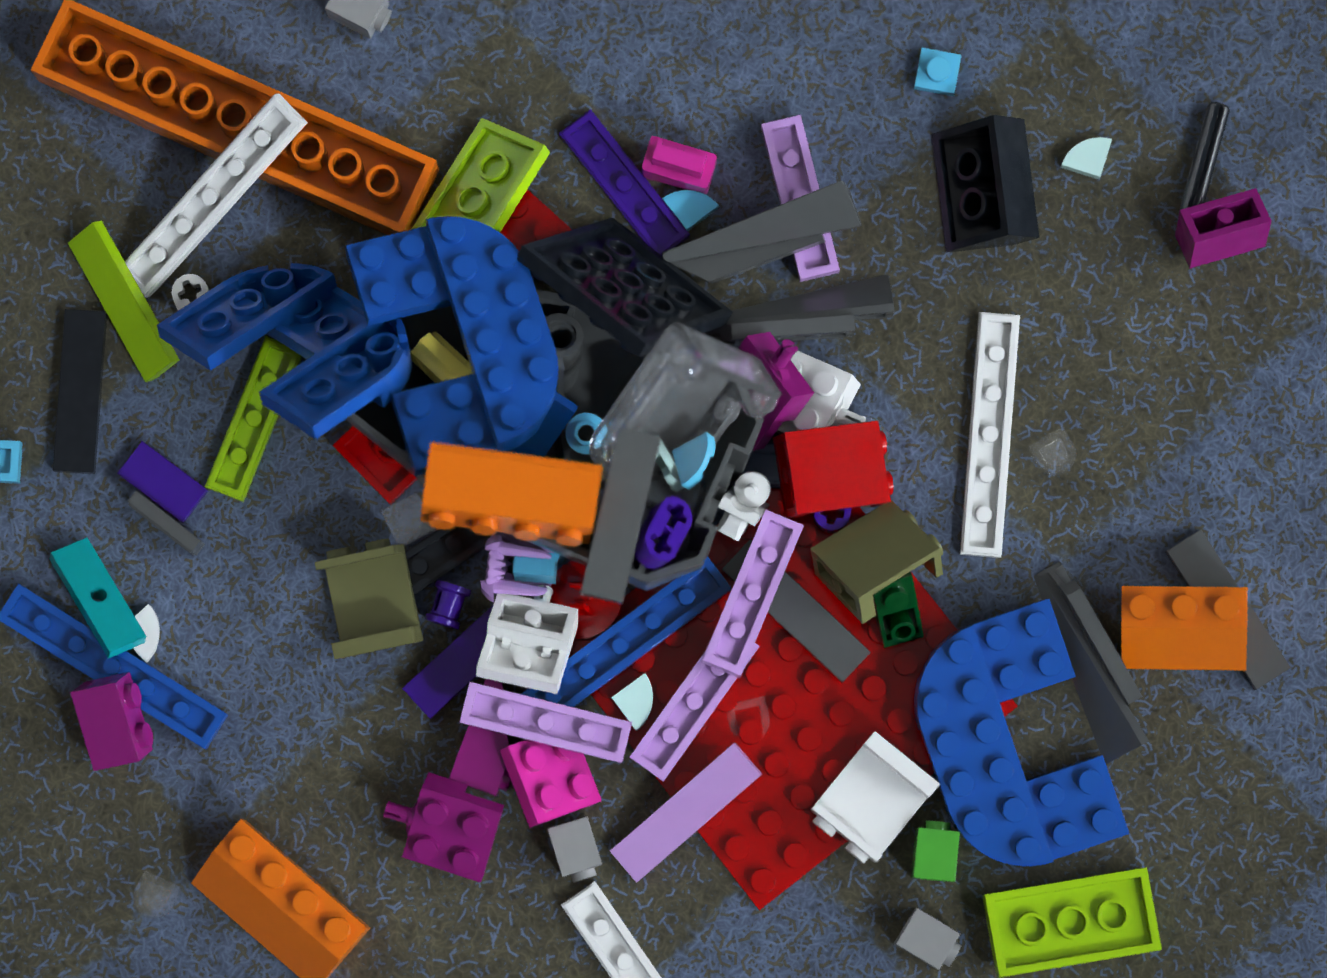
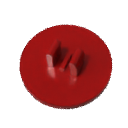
[550,561,624,640]

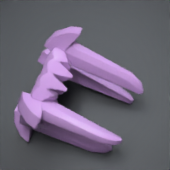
[480,532,554,602]

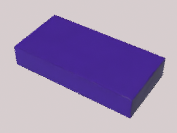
[117,441,208,523]

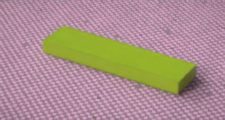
[68,220,180,382]
[205,336,302,502]

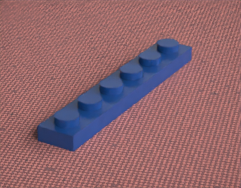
[521,556,732,708]
[0,583,228,750]

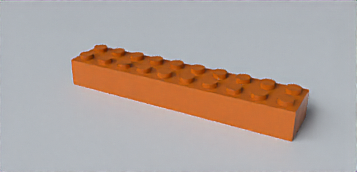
[31,0,439,235]

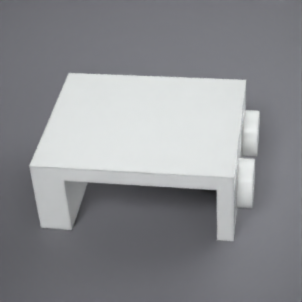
[810,731,940,864]

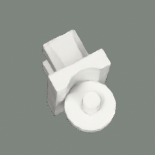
[717,471,771,541]

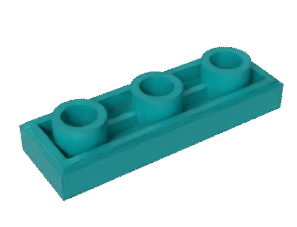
[49,538,147,659]

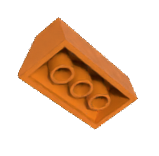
[420,442,602,547]
[191,819,370,978]

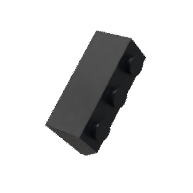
[932,115,1039,252]

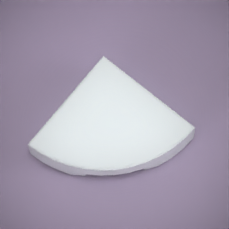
[133,604,160,663]

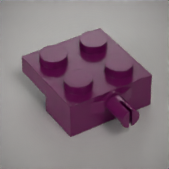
[728,332,814,451]
[383,772,505,883]

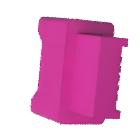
[642,136,717,195]

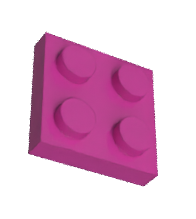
[500,740,602,828]

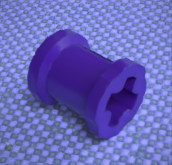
[425,580,471,630]

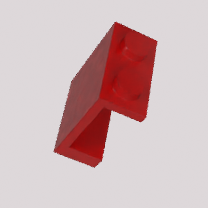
[773,421,894,519]

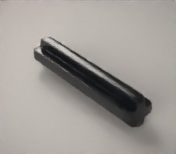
[1179,102,1230,211]

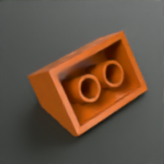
[1121,586,1248,671]

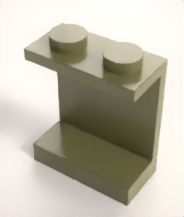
[811,500,943,624]
[314,538,423,660]

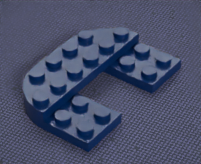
[345,216,558,476]
[157,263,412,439]
[914,598,1129,866]

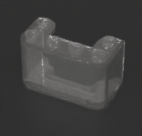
[589,323,782,518]

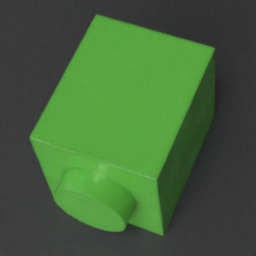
[911,821,960,882]

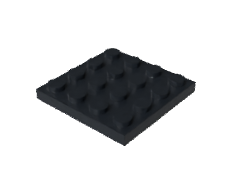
[517,218,733,357]

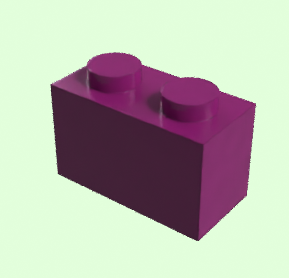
[1175,188,1271,268]
[70,672,153,771]

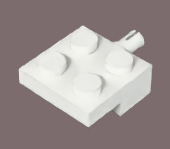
[776,351,866,434]
[476,585,578,694]

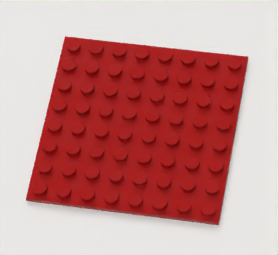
[569,488,1018,911]

